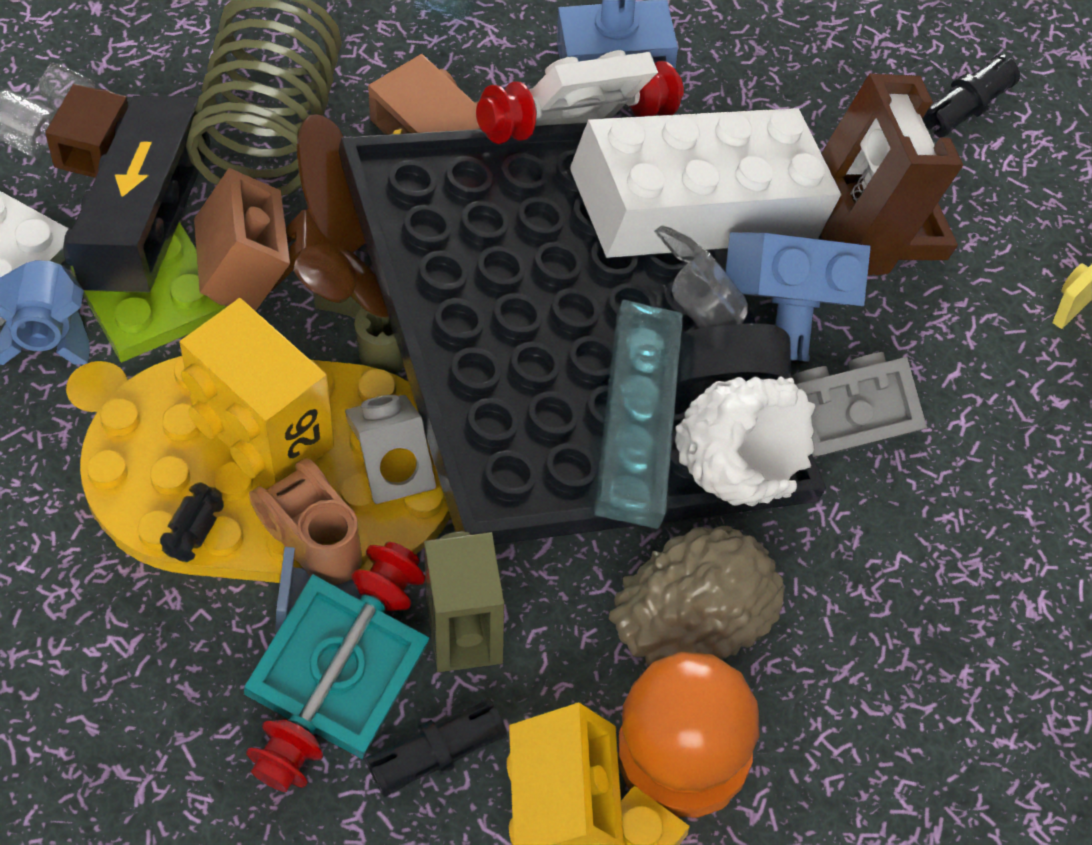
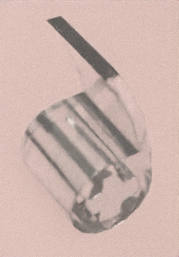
[0,62,96,159]
[654,225,748,329]

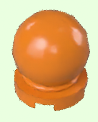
[618,652,760,818]

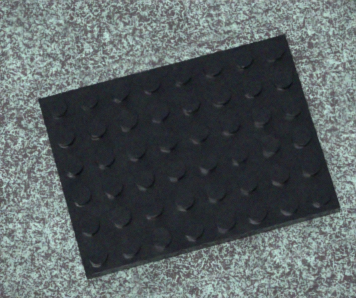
[339,123,826,545]

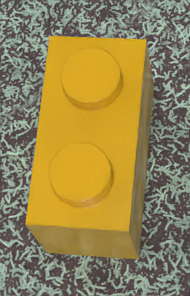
[507,702,624,845]

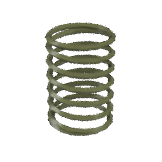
[186,0,342,196]

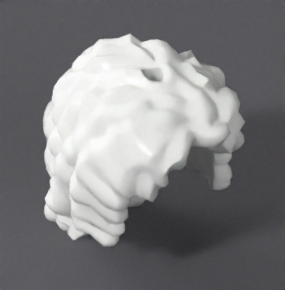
[675,376,815,506]

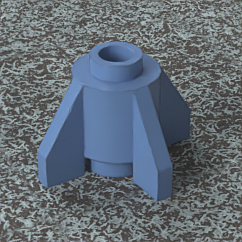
[0,260,90,365]

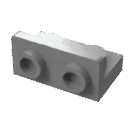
[791,352,927,458]

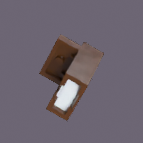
[821,73,963,275]

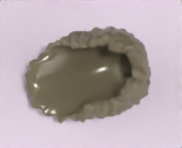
[609,526,785,666]

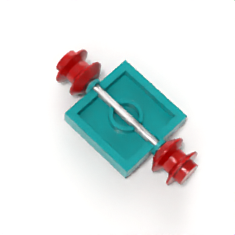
[244,542,430,792]

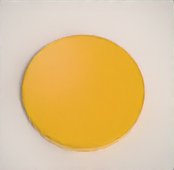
[66,361,128,412]

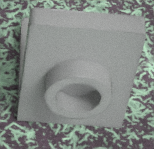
[345,395,436,504]

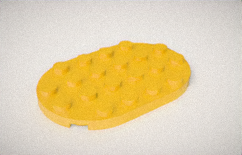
[80,356,450,583]

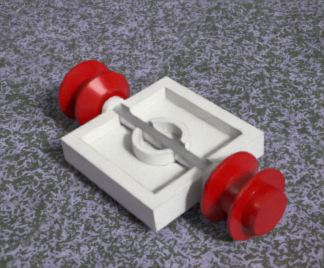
[476,50,684,144]

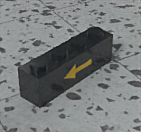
[63,96,211,292]

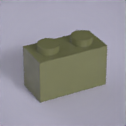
[424,531,504,672]

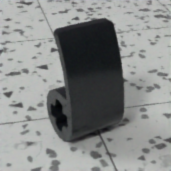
[670,324,791,389]

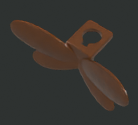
[271,114,389,318]

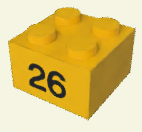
[179,298,334,486]

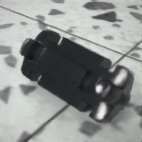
[160,482,224,562]

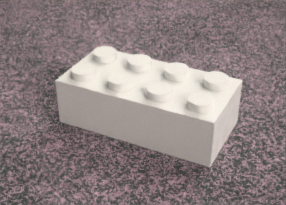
[570,108,841,258]

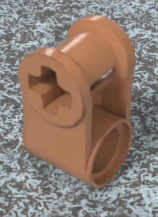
[249,458,362,585]

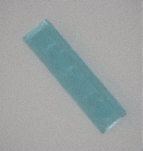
[594,300,683,529]

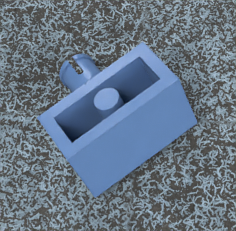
[557,0,678,68]
[724,232,871,362]

